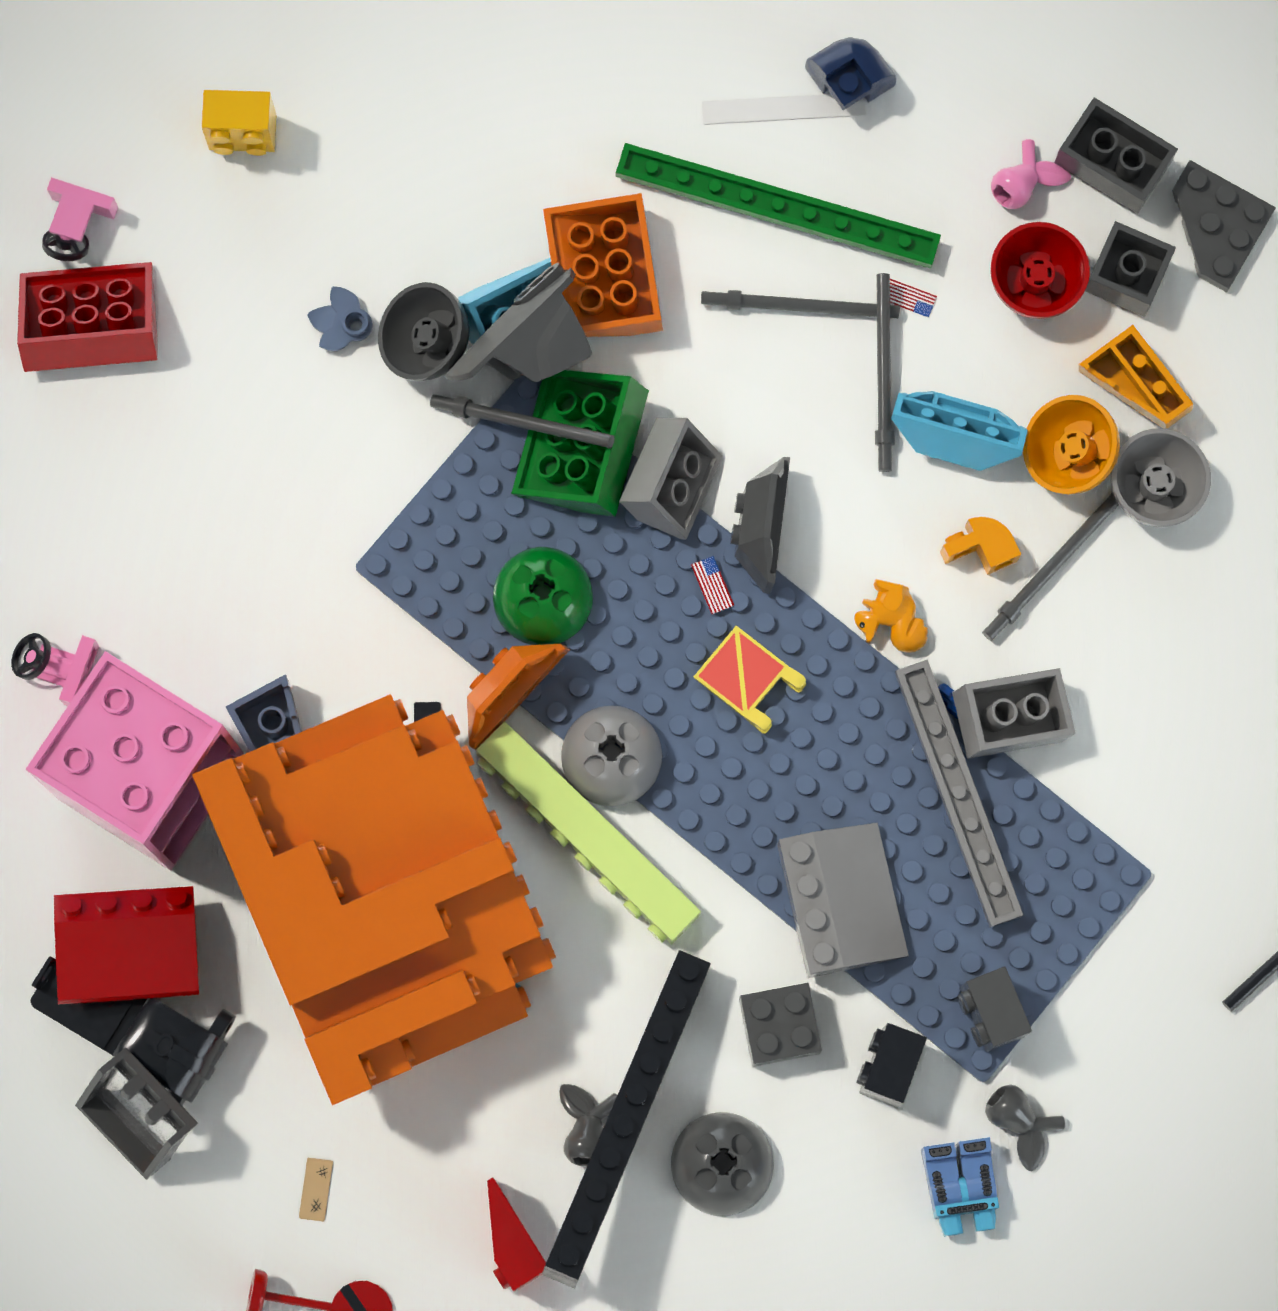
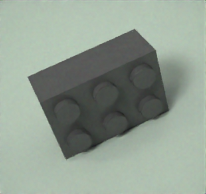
[1054,97,1178,214]

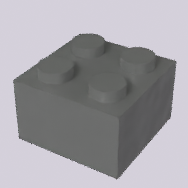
[1085,221,1176,317]
[957,966,1032,1052]
[739,983,822,1067]

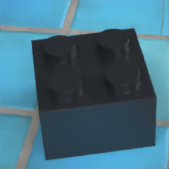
[856,1023,927,1108]

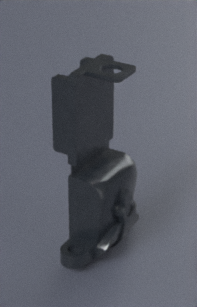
[30,956,236,1123]

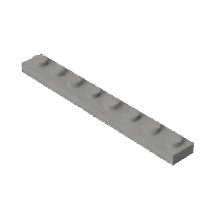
[895,659,1023,928]

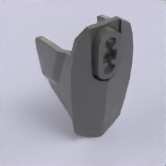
[445,263,592,382]

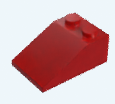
[487,1177,546,1292]

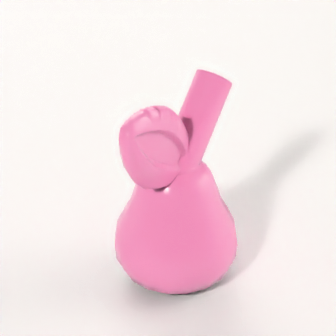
[991,139,1071,209]

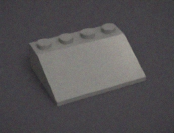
[777,823,909,978]

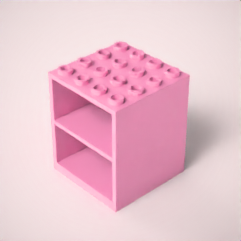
[25,651,244,871]

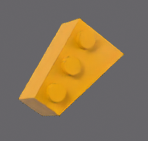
[1078,325,1193,429]

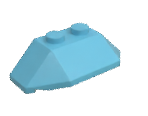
[891,391,1028,471]

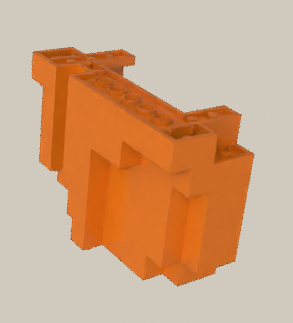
[192,694,556,1106]

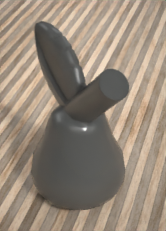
[559,1084,617,1167]
[985,1084,1065,1171]

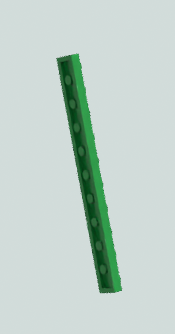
[615,143,941,269]

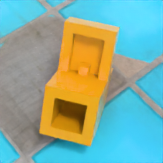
[940,517,1021,575]

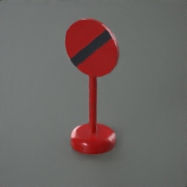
[246,1268,392,1311]

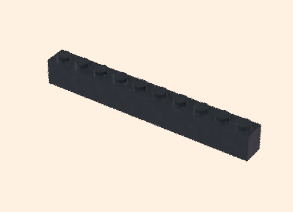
[542,950,711,1289]

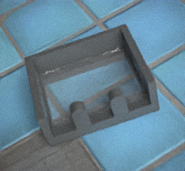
[75,1047,198,1180]

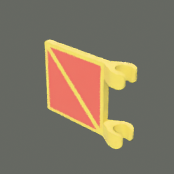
[693,626,806,734]

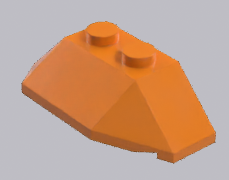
[467,644,570,750]

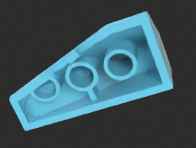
[458,258,552,344]

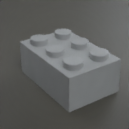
[952,668,1076,759]

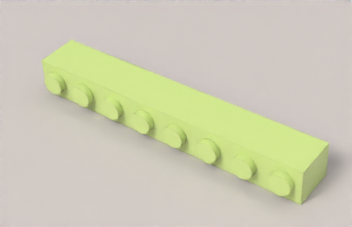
[476,721,701,945]

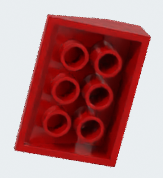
[17,262,158,372]
[54,886,199,1005]

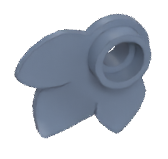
[307,286,373,351]

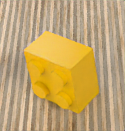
[202,90,277,156]

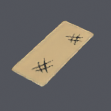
[299,1158,333,1222]

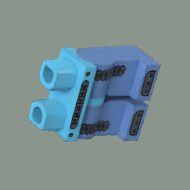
[921,1137,999,1237]

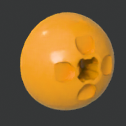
[1023,395,1120,495]

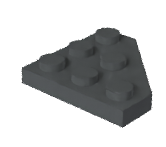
[1172,160,1276,293]

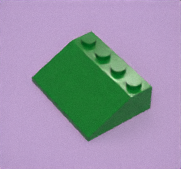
[511,370,649,517]

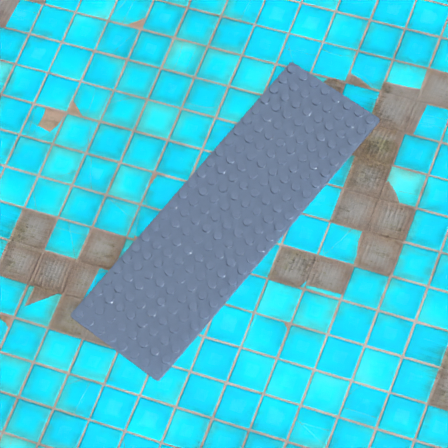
[356,376,1151,1082]

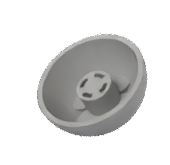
[1111,428,1211,527]
[561,705,662,806]

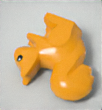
[854,579,928,653]

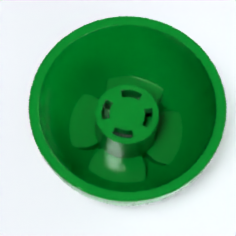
[493,547,593,645]

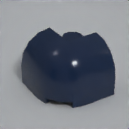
[805,37,897,110]

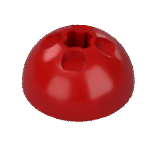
[990,222,1090,319]

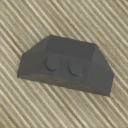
[730,456,791,594]

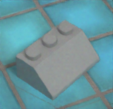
[619,418,723,539]

